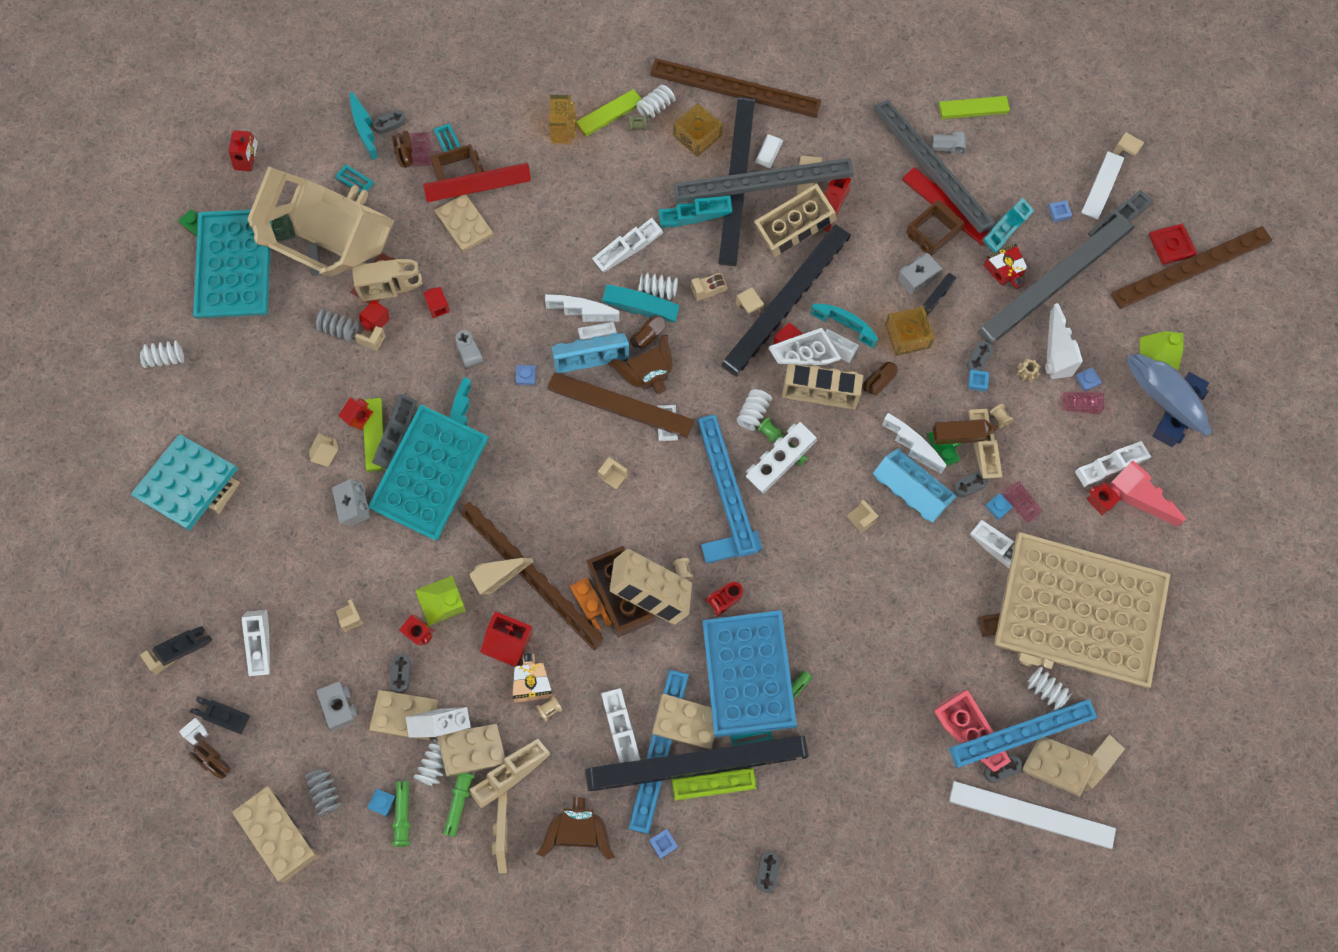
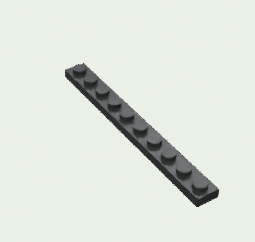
[873,100,995,233]
[673,158,854,203]

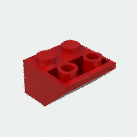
[480,611,533,667]

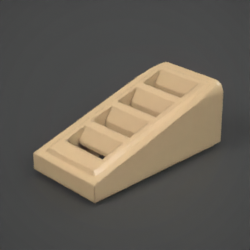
[207,478,240,515]

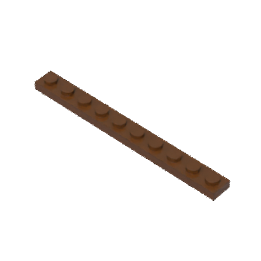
[651,58,821,118]
[1111,226,1272,309]
[462,502,604,651]

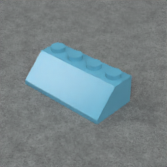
[551,333,629,373]
[873,448,957,523]

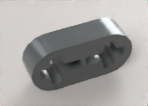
[373,110,406,134]
[307,243,321,276]
[967,341,993,372]
[953,471,988,498]
[390,654,411,693]
[984,755,1022,783]
[757,852,779,893]

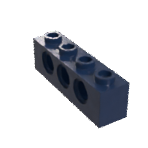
[1152,372,1209,447]

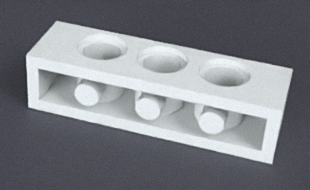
[746,422,817,494]

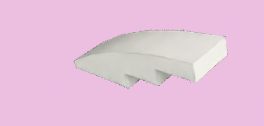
[1081,151,1124,220]
[592,218,664,273]
[545,294,619,322]
[882,413,946,474]
[1075,441,1151,487]
[970,520,1014,568]
[601,688,640,763]

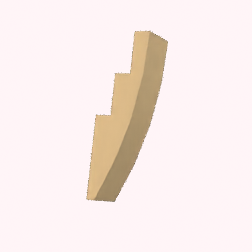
[968,409,1002,479]
[469,739,550,808]

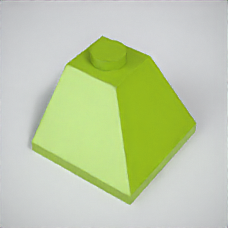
[1140,331,1184,371]
[415,576,466,626]

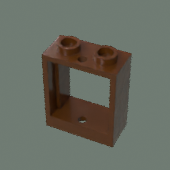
[430,144,484,181]
[906,199,964,256]

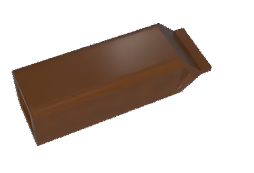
[932,419,998,445]

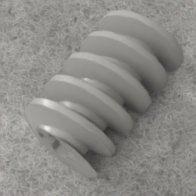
[316,308,359,342]
[304,769,342,817]

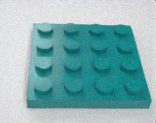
[130,434,238,531]

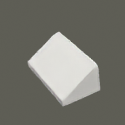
[825,329,859,363]

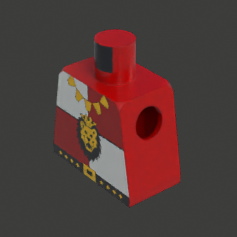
[228,130,258,172]
[983,244,1027,289]

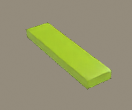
[576,89,642,137]
[938,96,1010,119]
[364,398,386,472]
[672,768,757,801]

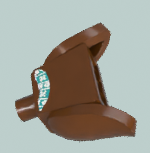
[607,335,673,395]
[537,797,615,860]

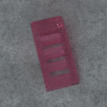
[412,132,431,167]
[1063,392,1104,415]
[1001,481,1042,523]

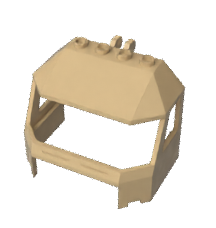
[248,166,394,277]

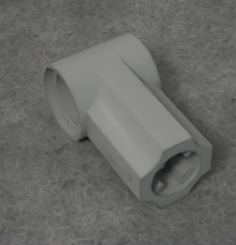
[931,132,966,155]

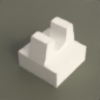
[179,718,209,746]

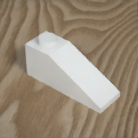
[241,610,270,676]

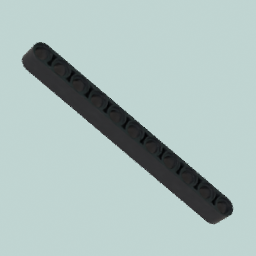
[718,97,755,267]
[721,224,851,377]
[585,736,809,791]

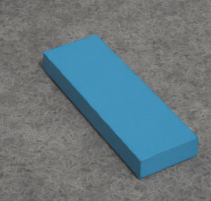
[701,531,763,564]

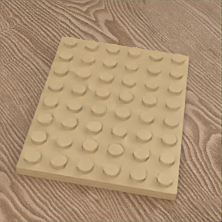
[993,532,1171,689]

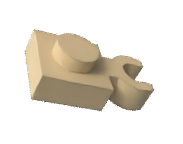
[1017,652,1054,669]

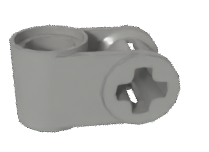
[455,330,483,369]

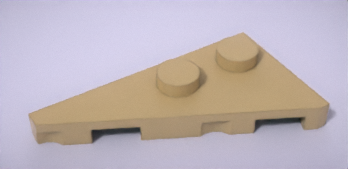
[492,791,507,873]

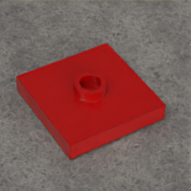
[1148,223,1197,265]

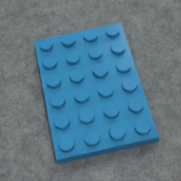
[703,610,797,737]

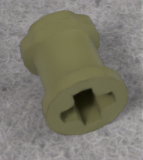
[629,115,647,131]

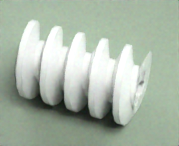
[637,85,676,121]
[639,273,678,300]
[140,340,184,368]
[737,389,772,431]
[1027,666,1073,711]
[414,740,445,787]

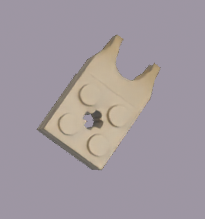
[352,259,423,302]

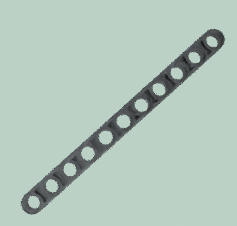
[978,214,1135,345]

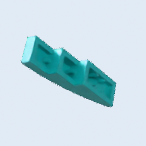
[349,91,378,160]
[659,196,732,228]
[602,284,680,323]
[450,377,472,426]

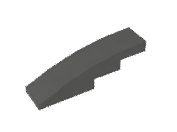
[1088,189,1153,237]
[372,394,417,469]

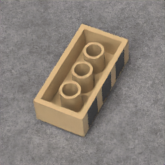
[754,184,837,257]
[782,364,863,410]
[610,549,692,625]
[232,786,319,883]

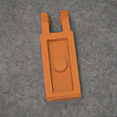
[569,577,612,631]

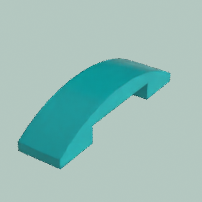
[983,198,1034,253]
[810,304,878,349]

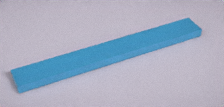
[697,414,758,558]
[628,669,689,834]
[948,699,1097,768]

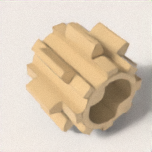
[1017,358,1041,383]

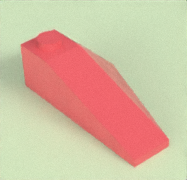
[1108,460,1186,527]
[934,690,1011,772]

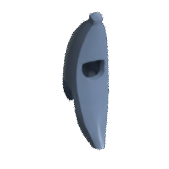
[1126,354,1213,437]

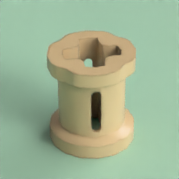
[990,404,1014,428]
[672,558,693,580]
[536,696,562,722]

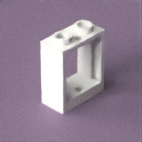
[406,707,471,737]

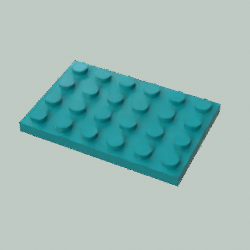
[193,209,272,319]
[368,404,490,541]

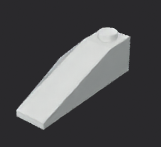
[1045,303,1083,379]
[769,328,841,365]

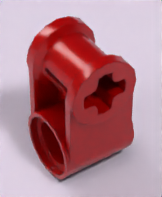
[705,582,743,617]

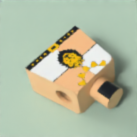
[513,654,552,703]

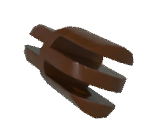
[392,131,413,168]
[630,316,666,348]
[862,361,898,396]
[188,739,230,779]

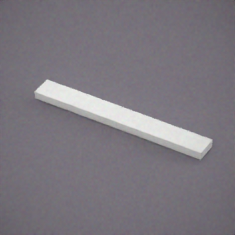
[949,781,1116,849]

